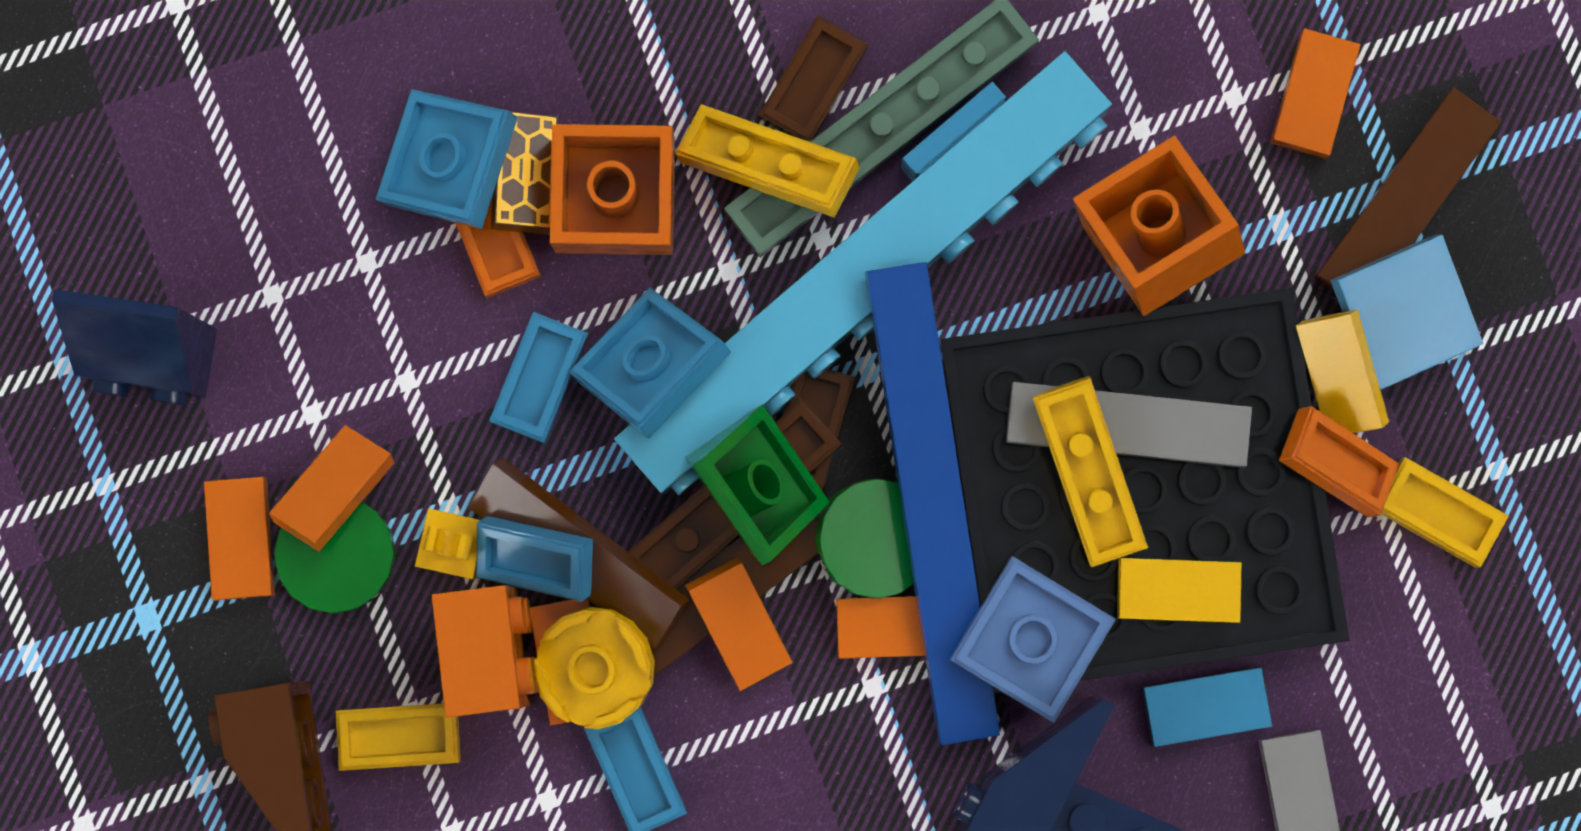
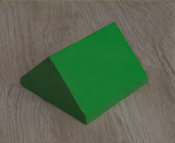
[685,404,830,566]

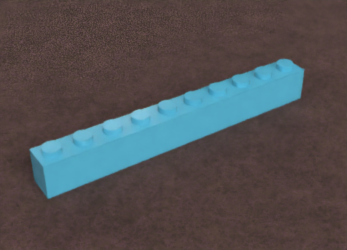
[614,51,1112,496]

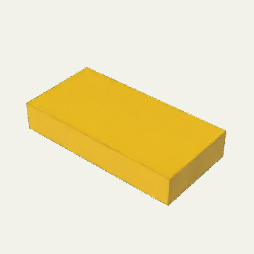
[1296,309,1389,433]
[1381,457,1509,568]
[1117,558,1242,623]
[336,703,461,771]

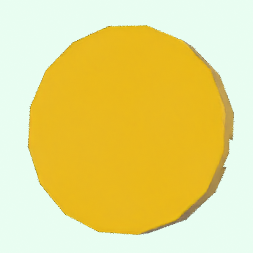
[533,607,655,729]

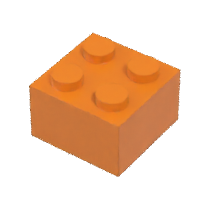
[550,124,675,255]
[1072,135,1246,316]
[431,585,539,718]

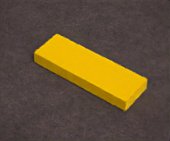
[675,104,860,218]
[1032,376,1148,567]

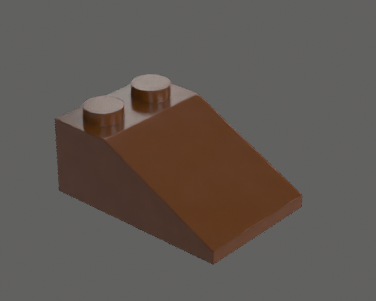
[208,681,332,831]

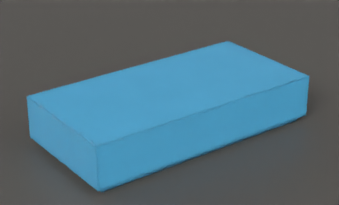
[900,81,1006,182]
[489,312,589,444]
[476,516,593,602]
[1141,667,1272,747]
[584,706,688,831]

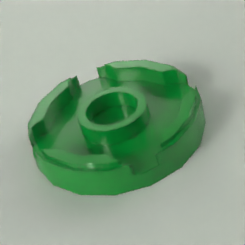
[815,478,914,598]
[274,501,396,614]

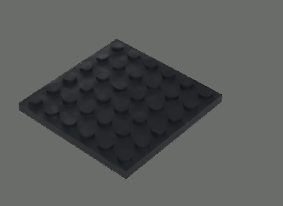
[939,288,1350,693]

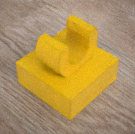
[415,508,480,580]

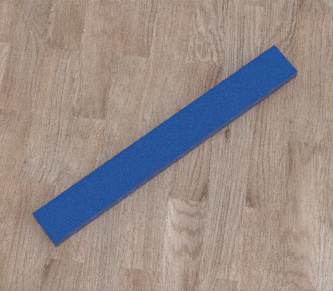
[865,262,1000,745]

